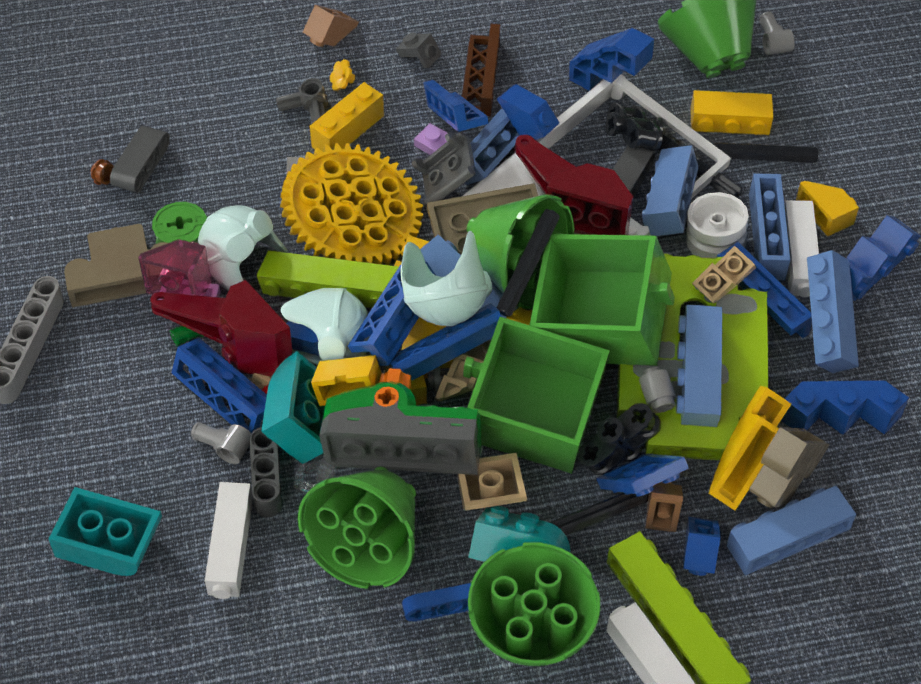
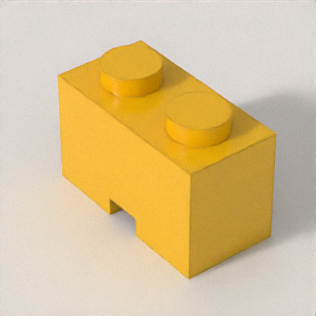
[311,355,381,406]

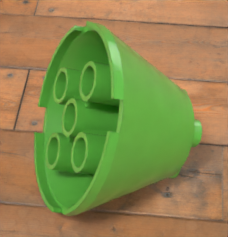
[658,0,756,78]
[467,194,574,309]
[298,467,416,589]
[468,542,600,666]

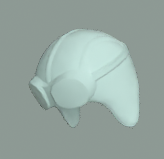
[197,205,289,291]
[401,231,492,326]
[281,288,371,365]

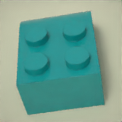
[261,351,325,464]
[48,487,162,576]
[468,506,571,562]

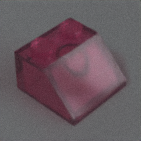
[138,239,212,296]

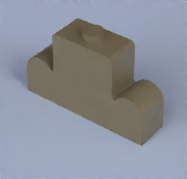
[64,224,183,308]
[749,427,830,509]

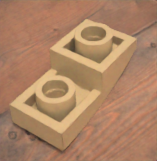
[692,246,756,304]

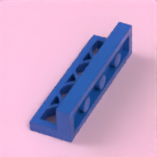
[423,80,489,132]
[716,242,812,338]
[347,261,436,366]
[390,303,502,381]
[172,338,267,434]

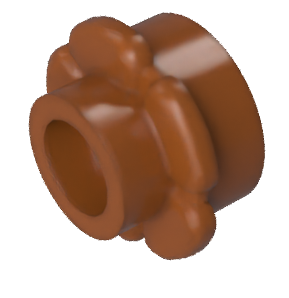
[91,159,114,185]

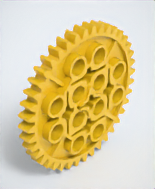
[280,143,423,265]

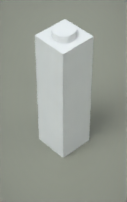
[784,200,819,297]
[205,482,253,599]
[607,602,695,684]

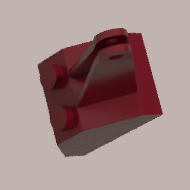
[515,135,633,235]
[150,280,292,376]

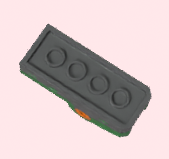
[320,368,482,475]

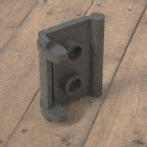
[412,132,476,208]

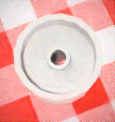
[686,192,749,258]

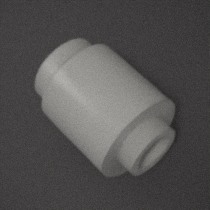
[639,366,676,413]

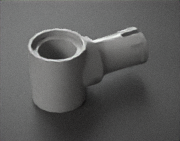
[759,12,795,55]
[191,422,251,464]

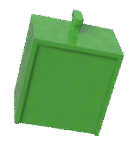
[530,234,675,366]
[463,317,610,474]

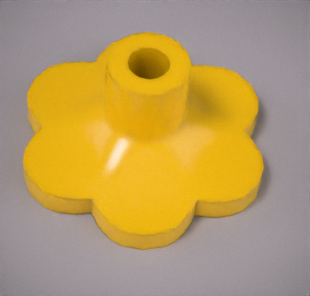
[330,59,355,91]

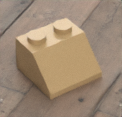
[458,453,527,511]

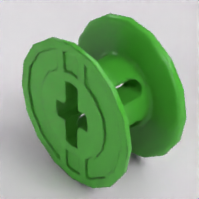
[152,202,207,261]

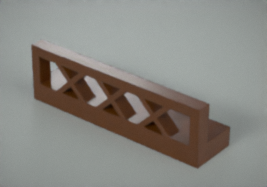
[462,23,501,116]

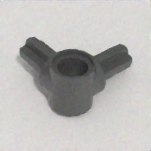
[276,78,328,123]

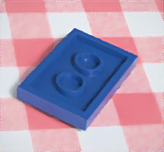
[596,454,689,496]

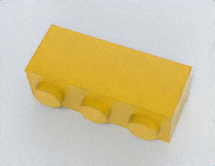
[310,82,384,151]
[691,90,773,135]

